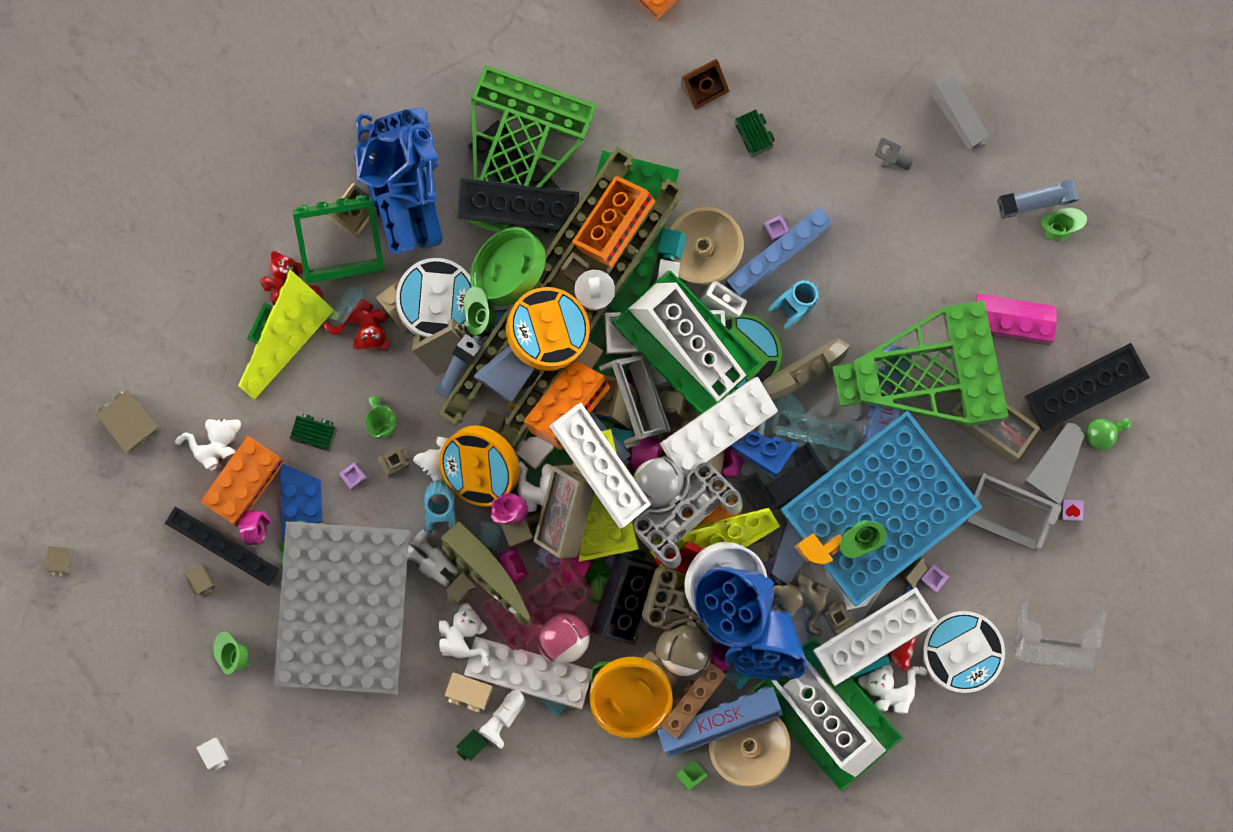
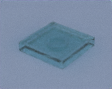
[328,286,365,324]

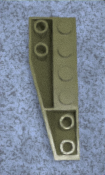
[441,521,531,627]

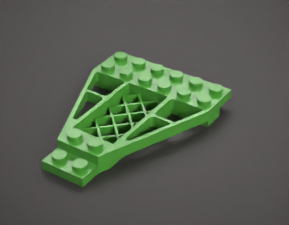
[468,65,597,233]
[832,301,1009,427]

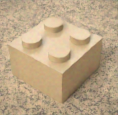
[444,672,493,713]

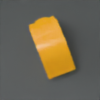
[794,533,842,565]

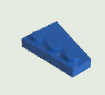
[728,431,798,477]

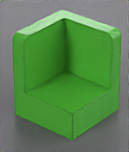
[676,760,708,791]

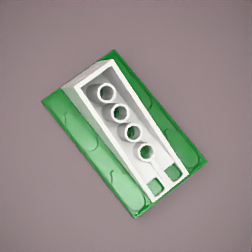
[611,270,761,415]
[753,636,903,791]

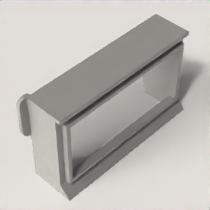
[599,355,670,448]
[965,473,1061,552]

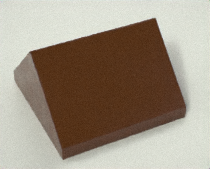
[681,59,730,110]

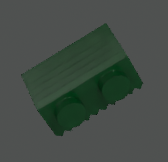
[734,109,775,158]
[290,414,337,452]

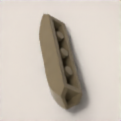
[763,338,850,400]

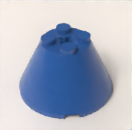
[694,567,774,648]
[725,609,808,681]

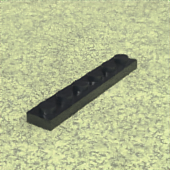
[164,506,279,586]

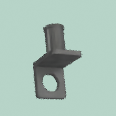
[875,138,913,171]

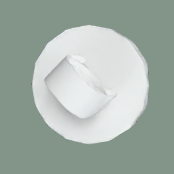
[575,270,615,311]

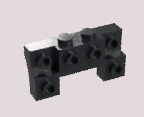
[739,442,828,511]

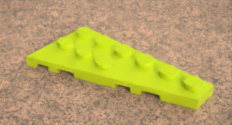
[238,270,334,400]
[579,429,639,562]
[649,508,780,589]

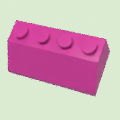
[976,293,1057,345]

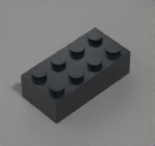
[590,554,658,645]

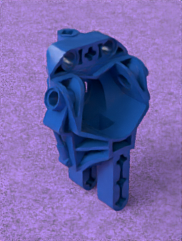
[354,107,443,254]

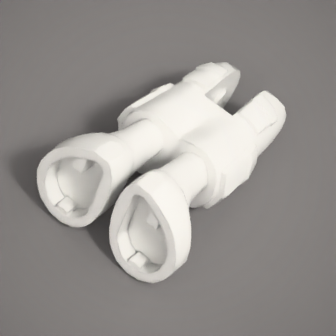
[407,529,460,587]
[478,690,526,750]

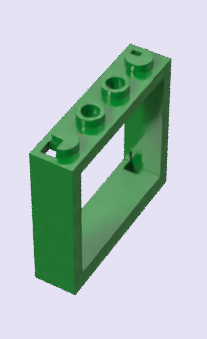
[292,195,385,284]

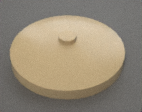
[670,207,744,285]
[709,717,791,788]

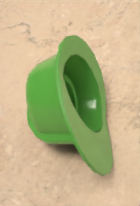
[1041,208,1087,242]
[463,287,496,335]
[840,520,887,558]
[584,560,610,608]
[213,631,250,675]

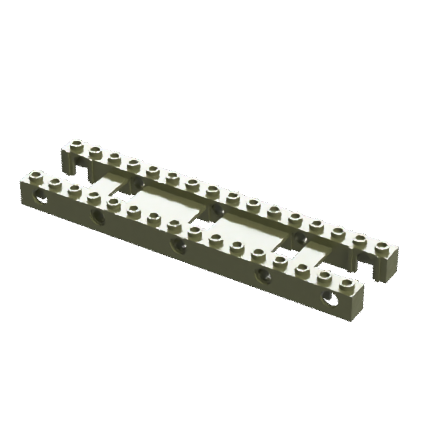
[438,146,684,450]

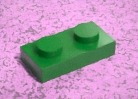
[247,303,273,344]

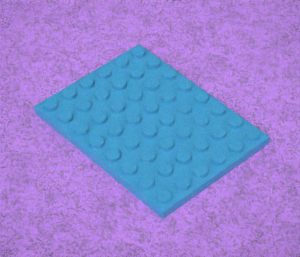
[780,410,982,607]

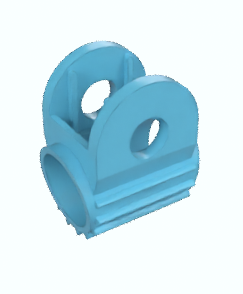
[767,280,819,331]
[424,480,456,533]

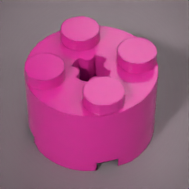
[627,434,662,475]

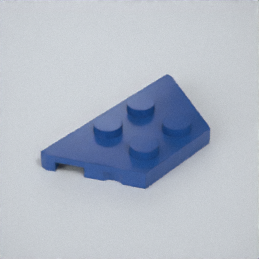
[280,464,323,542]

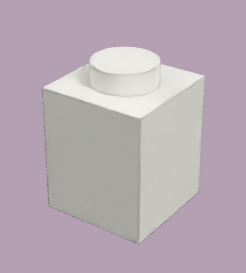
[197,738,229,771]

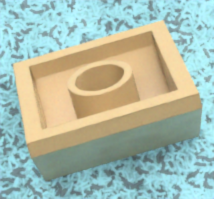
[329,183,376,237]

